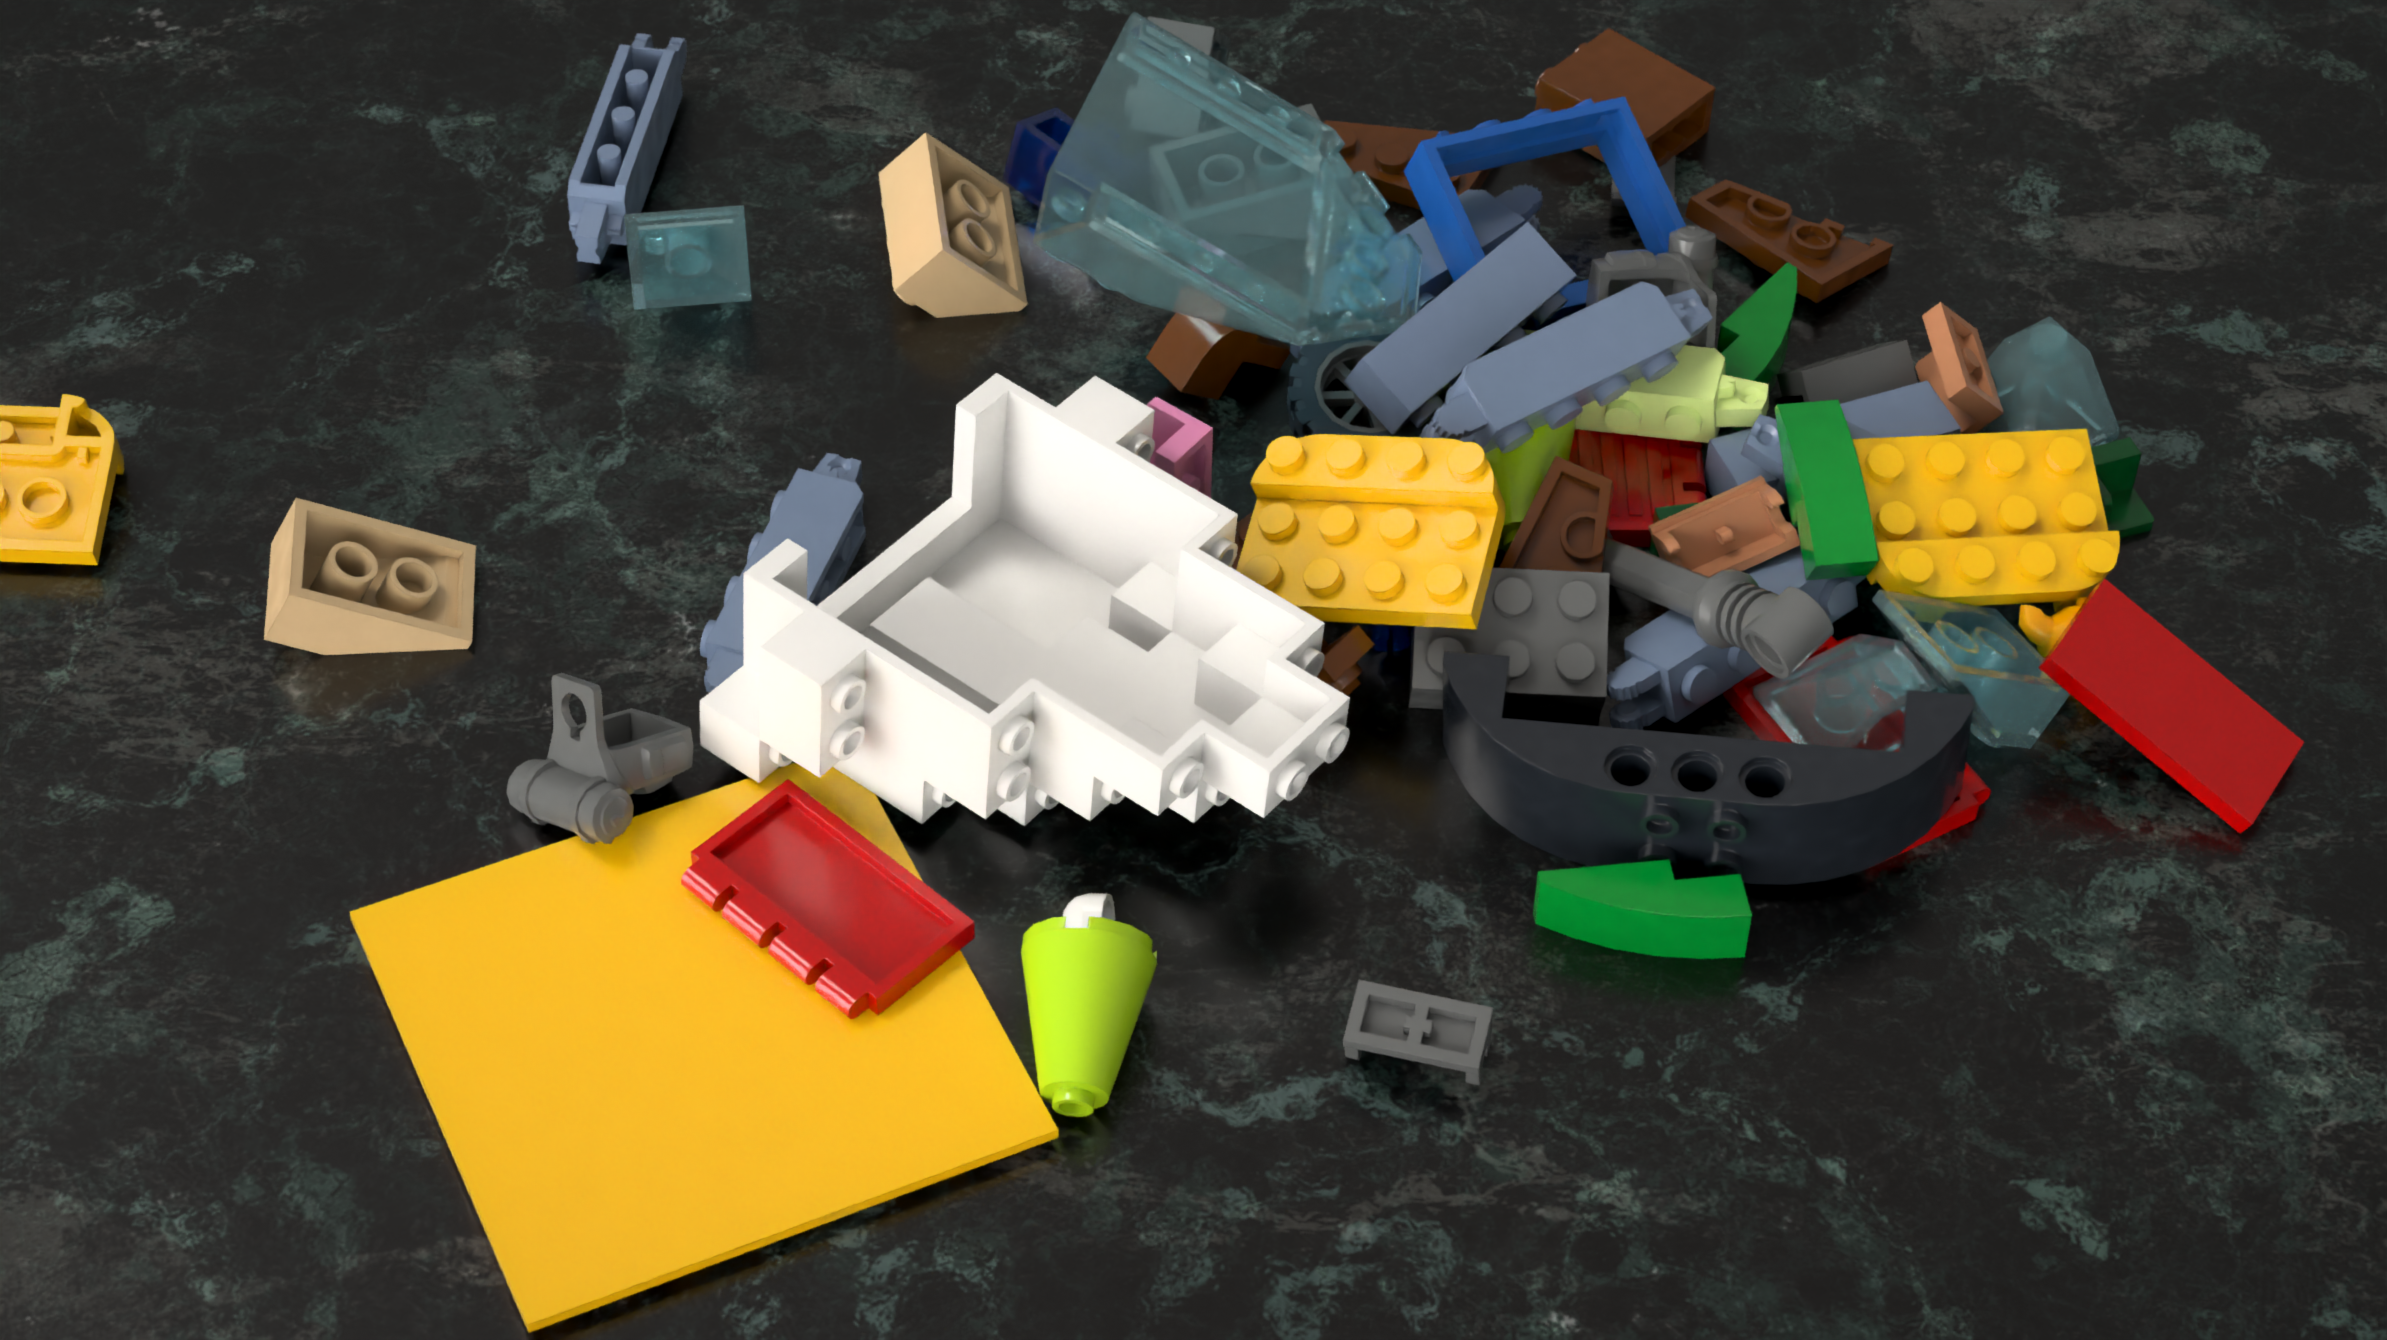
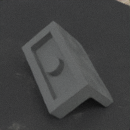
[1776,340,1918,404]

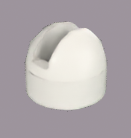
[1063,893,1115,928]

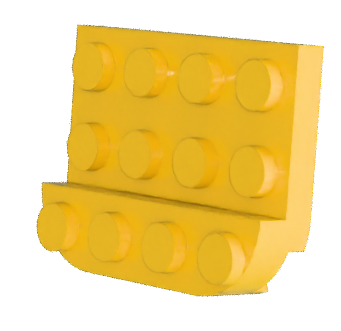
[0,394,124,565]
[1852,429,2120,618]
[1236,434,1506,629]

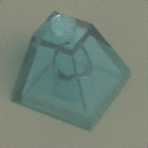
[624,205,752,310]
[1975,316,2120,447]
[1753,634,1939,751]

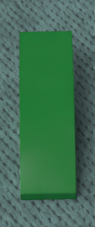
[1717,262,1797,431]
[1774,400,1879,580]
[1533,859,1752,959]

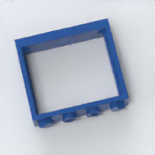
[1404,96,1686,331]

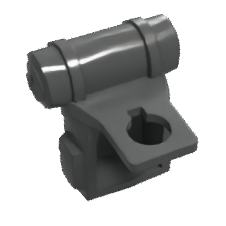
[1586,226,1718,348]
[506,673,693,844]

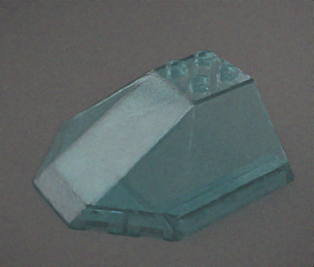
[1033,12,1423,346]

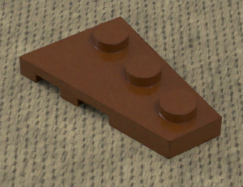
[1322,120,1493,210]

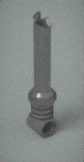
[1602,529,1834,679]

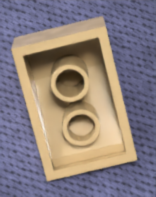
[264,498,476,655]

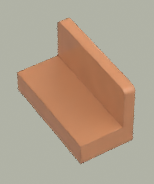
[1915,302,2004,434]

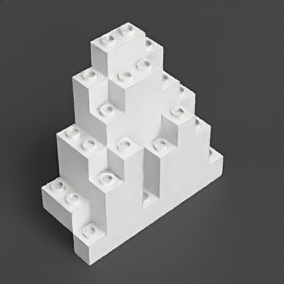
[700,373,1350,826]

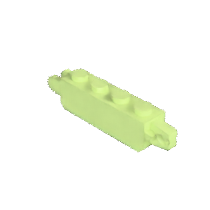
[1523,329,1769,443]

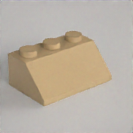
[879,132,1028,318]

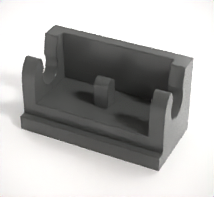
[1343,980,1493,1086]

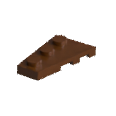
[1685,179,1894,303]
[1499,456,1614,573]

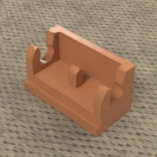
[1648,476,1801,577]

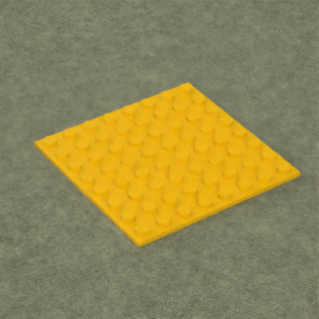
[349,763,1058,1333]

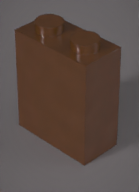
[1535,28,1716,168]

